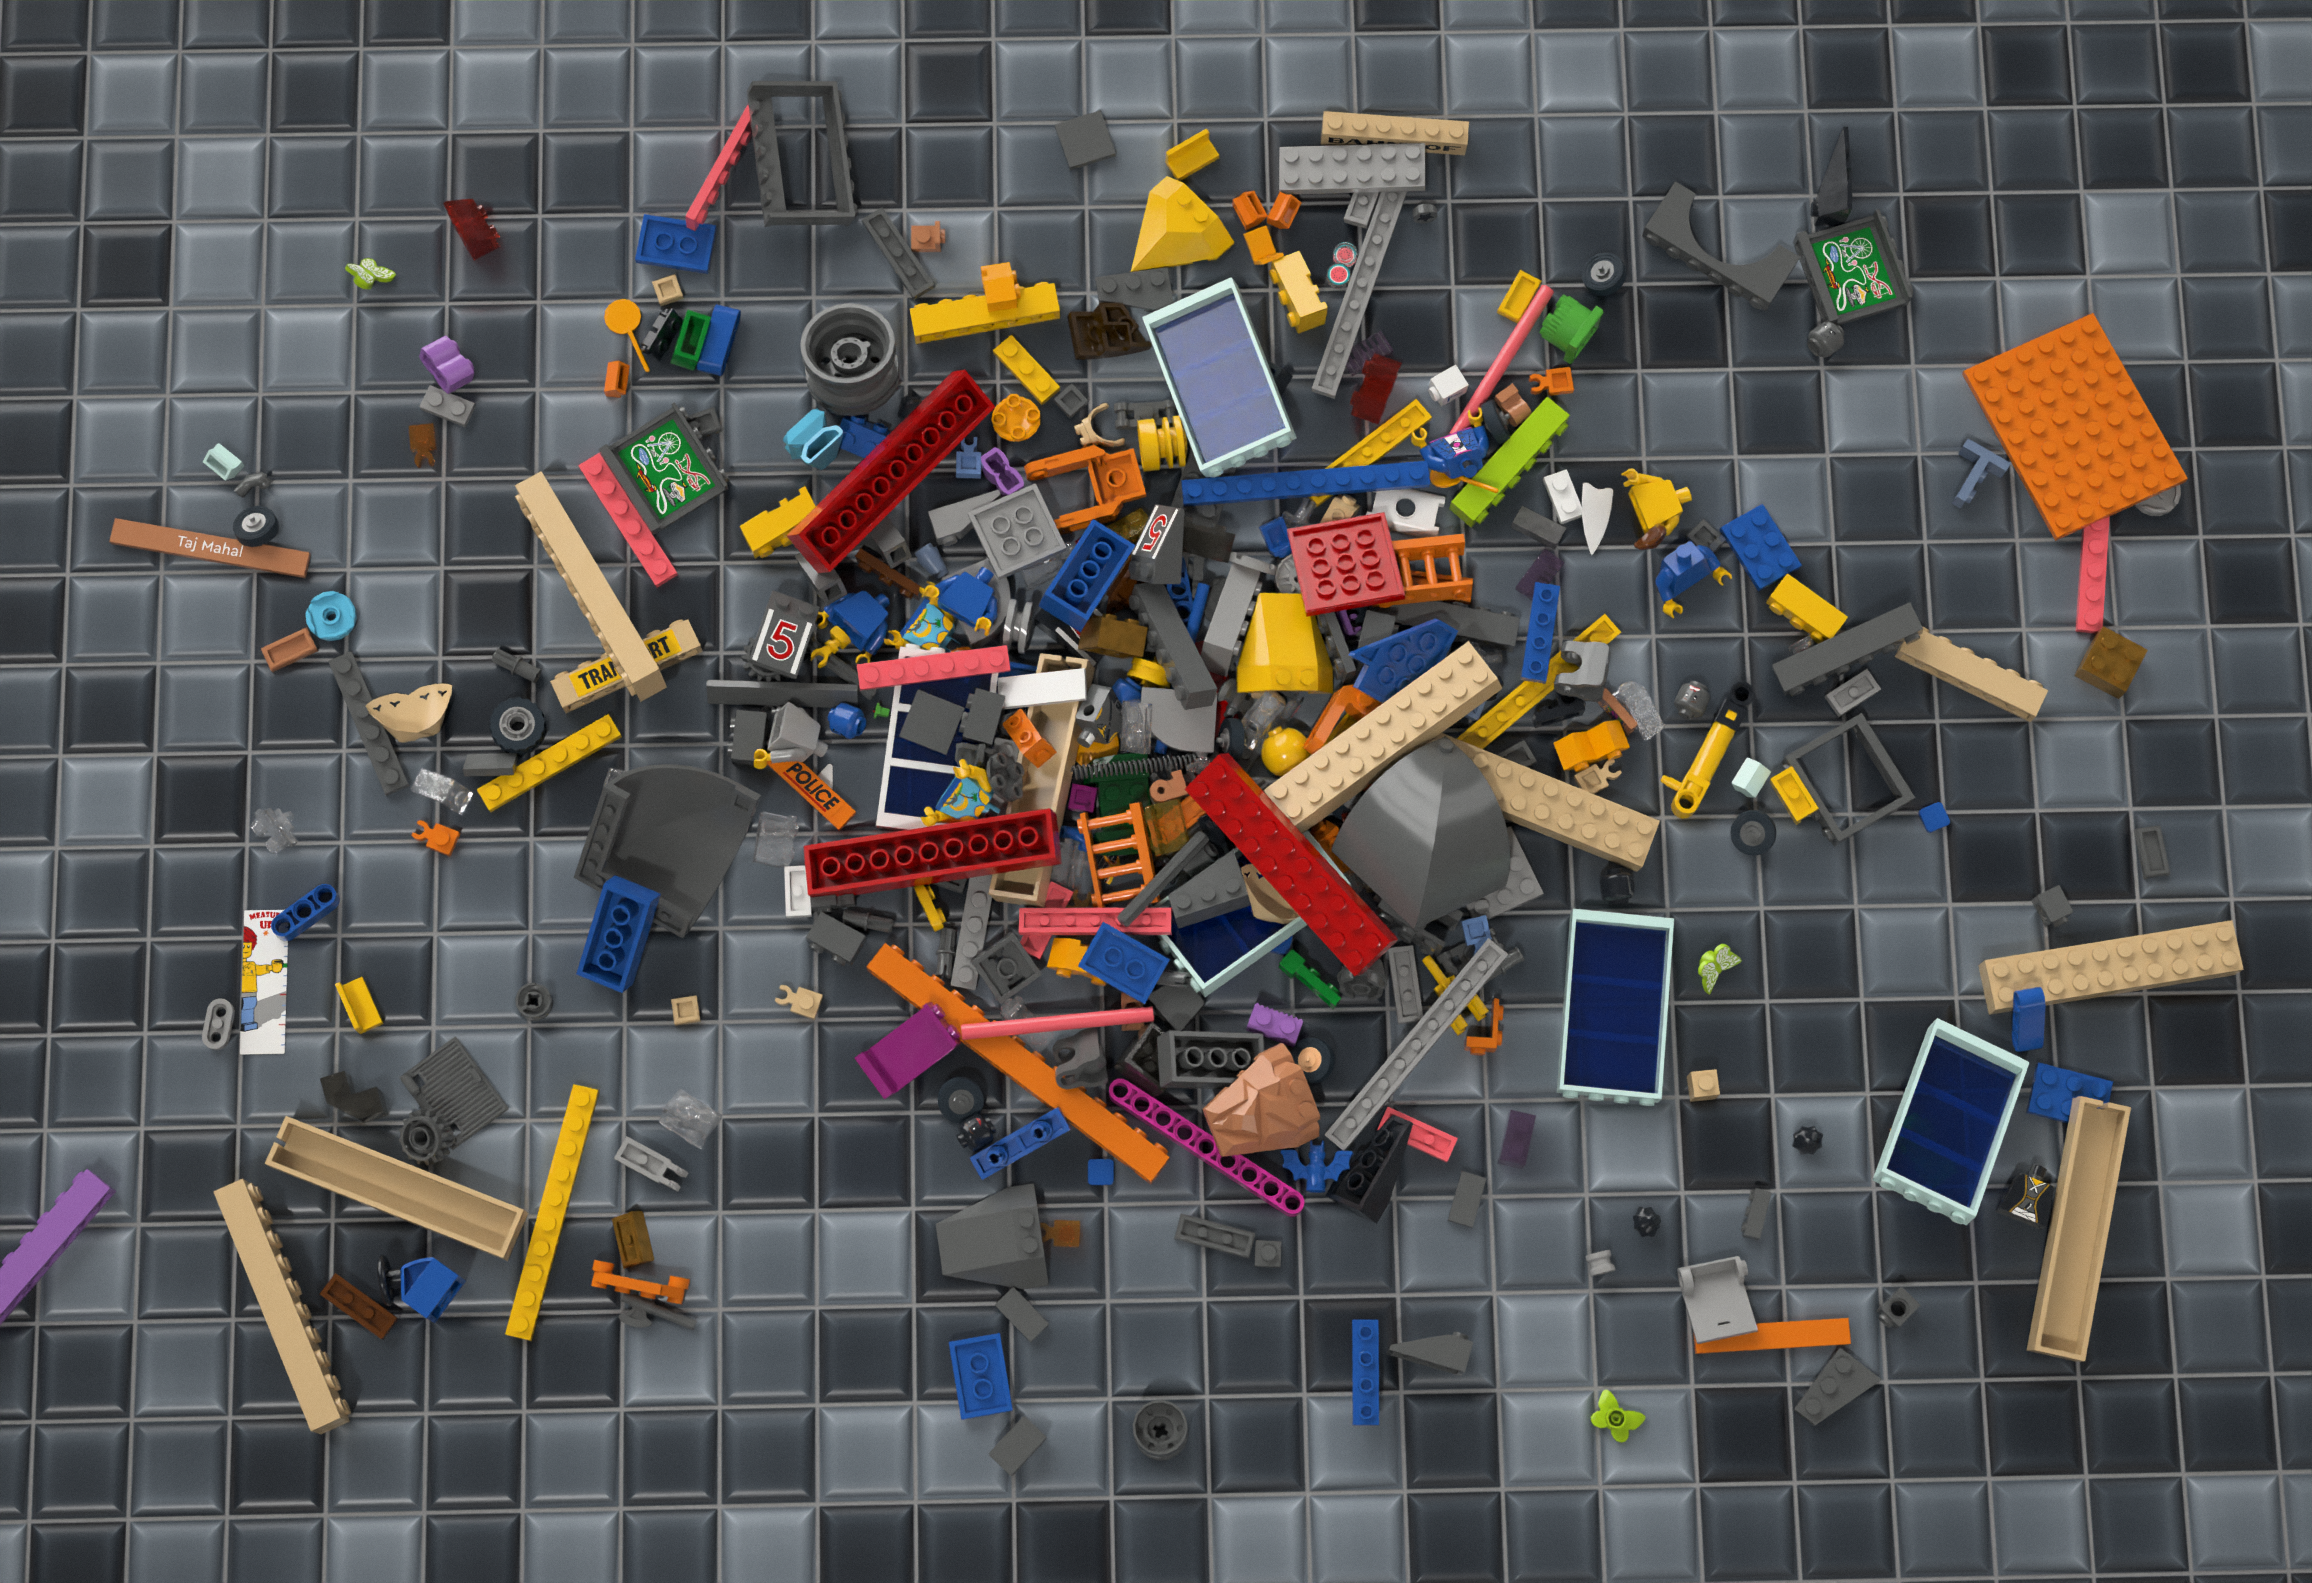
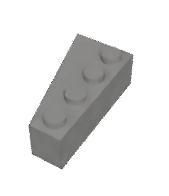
[1201,563,1263,677]

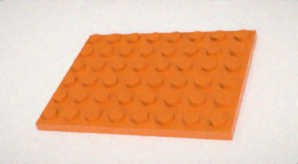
[1962,313,2188,541]

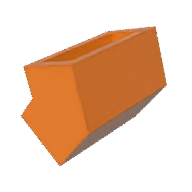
[1232,191,1268,230]
[1267,192,1302,229]
[604,361,630,398]

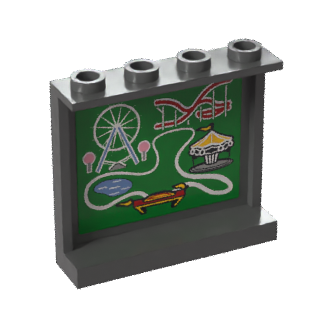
[1793,209,1913,325]
[599,402,730,536]

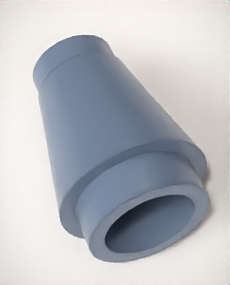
[915,543,949,581]

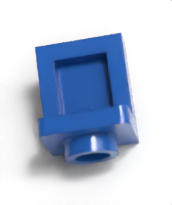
[1259,517,1291,558]

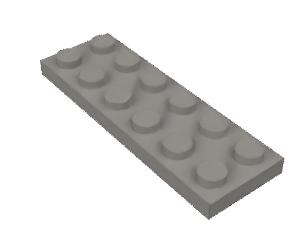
[1279,143,1425,195]

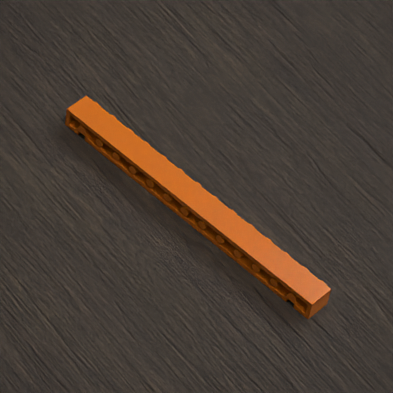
[866,943,1170,1185]

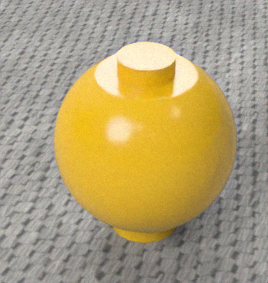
[1261,726,1311,777]

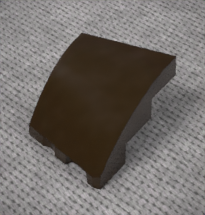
[1067,303,1152,360]

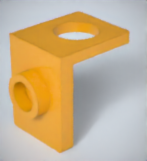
[1243,226,1284,265]

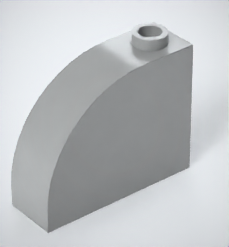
[941,558,1011,649]
[1141,687,1217,758]

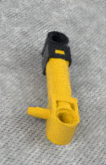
[1660,681,1755,819]

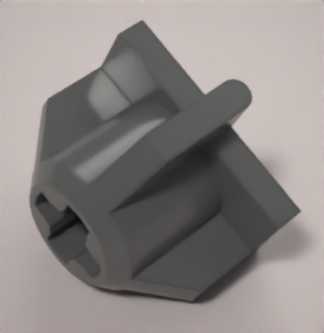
[955,742,998,770]

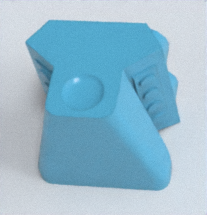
[783,408,843,470]

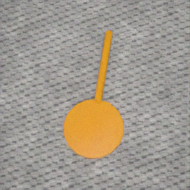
[604,299,650,372]
[1429,470,1499,493]

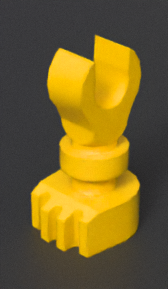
[811,625,851,668]

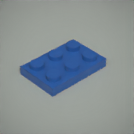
[635,214,717,274]
[1720,504,1802,592]
[1078,922,1170,1004]
[2026,1062,2113,1123]
[949,1333,1013,1420]

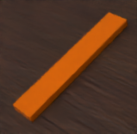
[1693,1318,1851,1354]

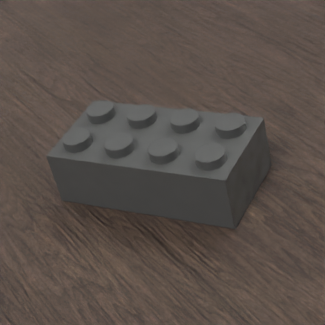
[1157,1031,1264,1089]

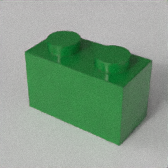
[670,309,711,371]

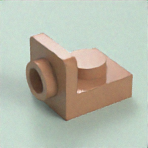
[911,221,945,252]

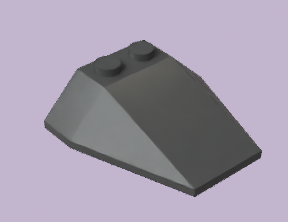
[936,1183,1049,1289]

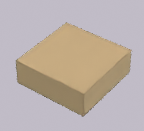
[652,274,684,306]
[671,996,701,1026]

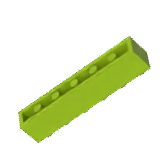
[1449,397,1570,528]

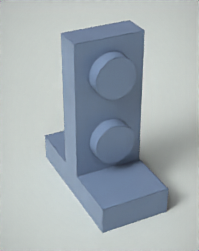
[1952,439,2011,508]

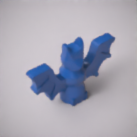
[1281,1140,1353,1193]

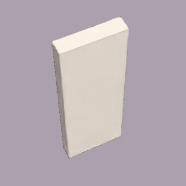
[998,668,1087,710]

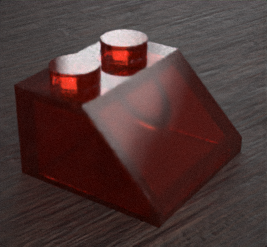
[443,198,500,261]

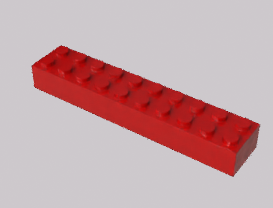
[786,369,995,573]
[1185,753,1399,976]
[803,808,1062,897]

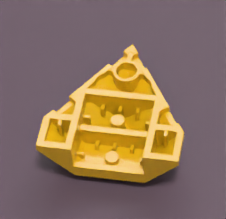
[1131,176,1234,272]

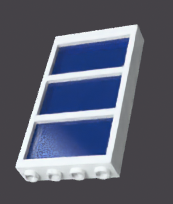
[876,644,998,831]

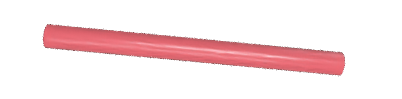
[1449,285,1554,434]
[961,1006,1154,1040]

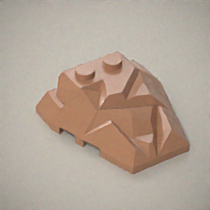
[1202,1043,1320,1157]

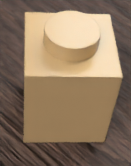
[1687,1069,1720,1102]

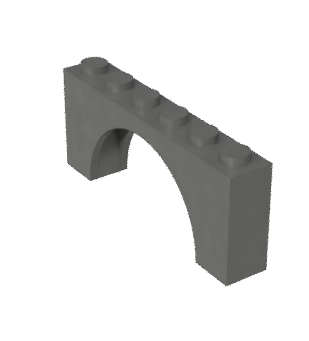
[1642,181,1800,311]

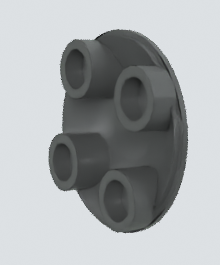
[987,752,1025,802]

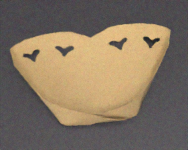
[366,684,452,743]
[1241,864,1300,924]

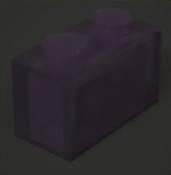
[1497,1110,1536,1169]

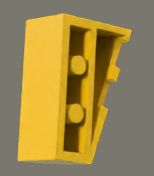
[1269,251,1328,334]
[740,486,816,558]

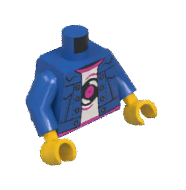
[1411,407,1489,479]

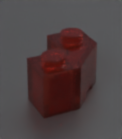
[1349,353,1402,425]

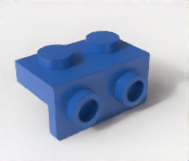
[839,415,891,458]

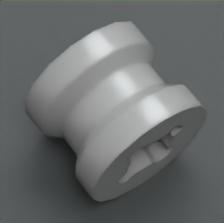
[1585,1250,1616,1277]

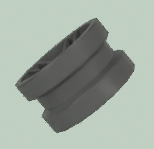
[515,983,553,1021]

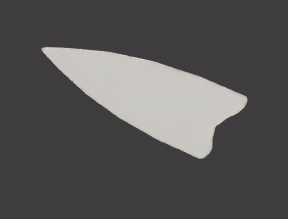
[1582,483,1613,555]

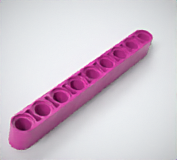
[1109,1079,1304,1217]

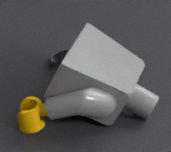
[754,702,828,769]

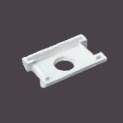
[1366,489,1446,538]

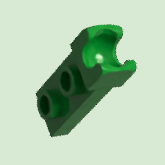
[1278,949,1341,1010]

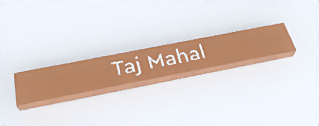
[109,518,311,578]

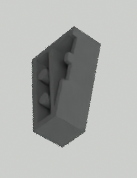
[1168,850,1251,929]

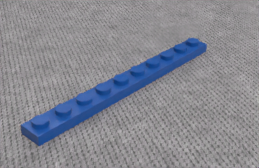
[1181,461,1430,507]

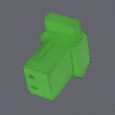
[873,703,890,719]

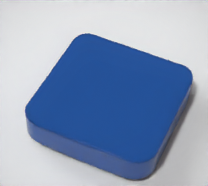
[1918,802,1950,833]
[1088,1159,1114,1185]

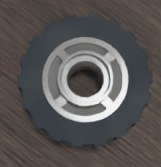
[489,697,546,755]

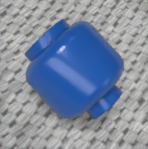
[1111,676,1142,714]
[828,703,866,739]

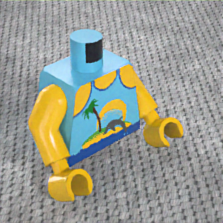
[884,581,961,658]
[921,759,1001,827]

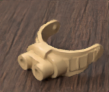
[1074,403,1125,448]

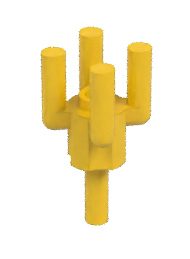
[1422,955,1489,1036]

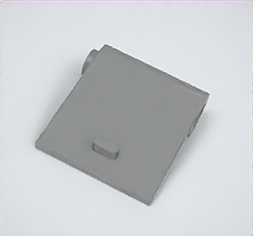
[1677,1256,1758,1344]

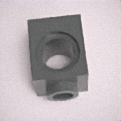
[2031,885,2073,927]
[1876,1287,1921,1329]

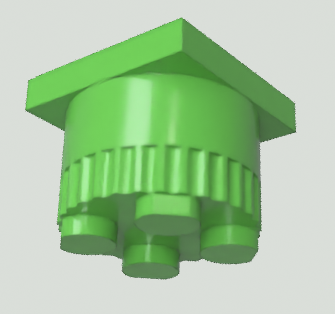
[1539,294,1604,364]

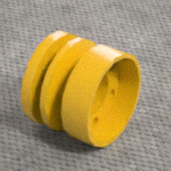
[1137,415,1187,472]

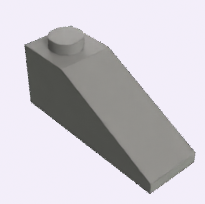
[928,490,1001,546]

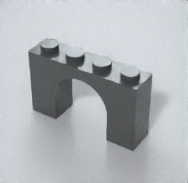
[795,516,912,606]

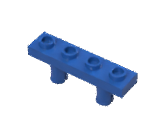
[1520,582,1560,684]
[970,1107,1072,1180]
[1352,1320,1379,1426]

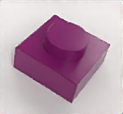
[1068,784,1097,814]

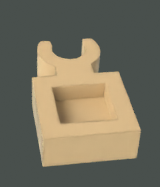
[1574,759,1622,794]
[775,985,823,1020]

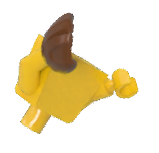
[1621,468,1692,550]

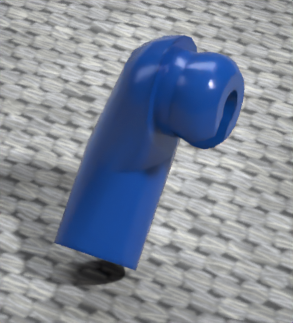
[1059,826,1094,852]

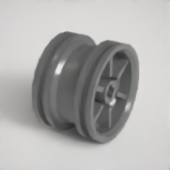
[800,303,900,416]

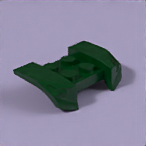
[1083,752,1157,856]

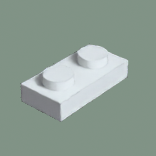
[1543,469,1582,525]
[784,866,812,918]

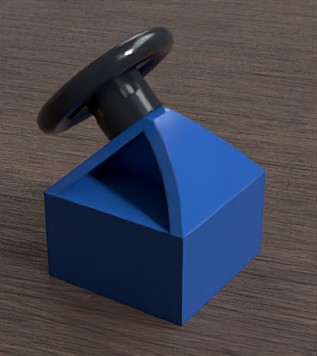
[377,1254,466,1323]

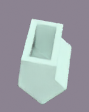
[203,443,245,481]
[1732,757,1771,798]

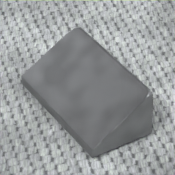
[1511,506,1566,550]

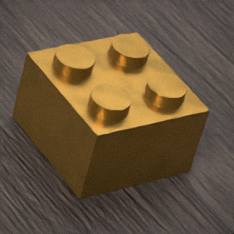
[1078,614,1148,659]
[2074,626,2148,699]

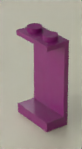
[855,1002,962,1099]

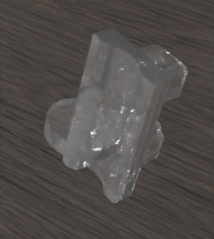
[250,808,298,853]
[1050,838,1090,889]

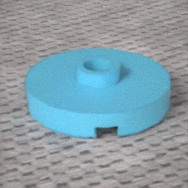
[305,591,357,641]

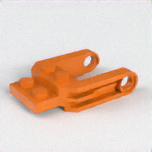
[1024,445,1147,535]
[1303,684,1382,792]

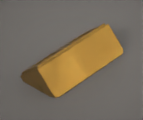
[612,1211,654,1268]

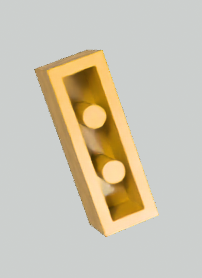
[1766,573,1848,644]

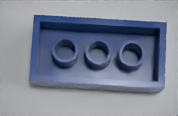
[1038,519,1135,632]
[576,875,661,993]

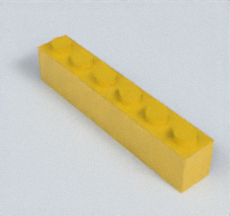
[910,282,1060,344]

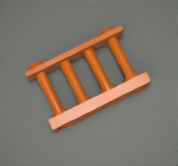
[1372,534,1473,608]
[1077,802,1161,908]

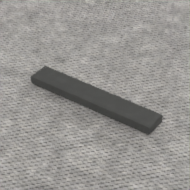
[706,680,858,708]

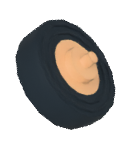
[1291,1037,1335,1084]

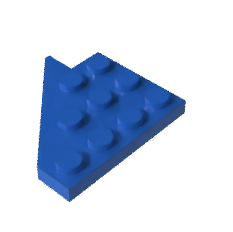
[1349,619,1458,704]

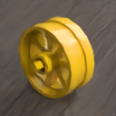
[1127,657,1171,689]

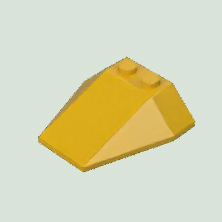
[1236,593,1333,694]

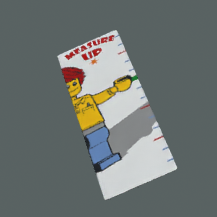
[240,910,288,1054]

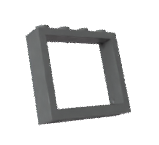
[1781,713,1915,847]

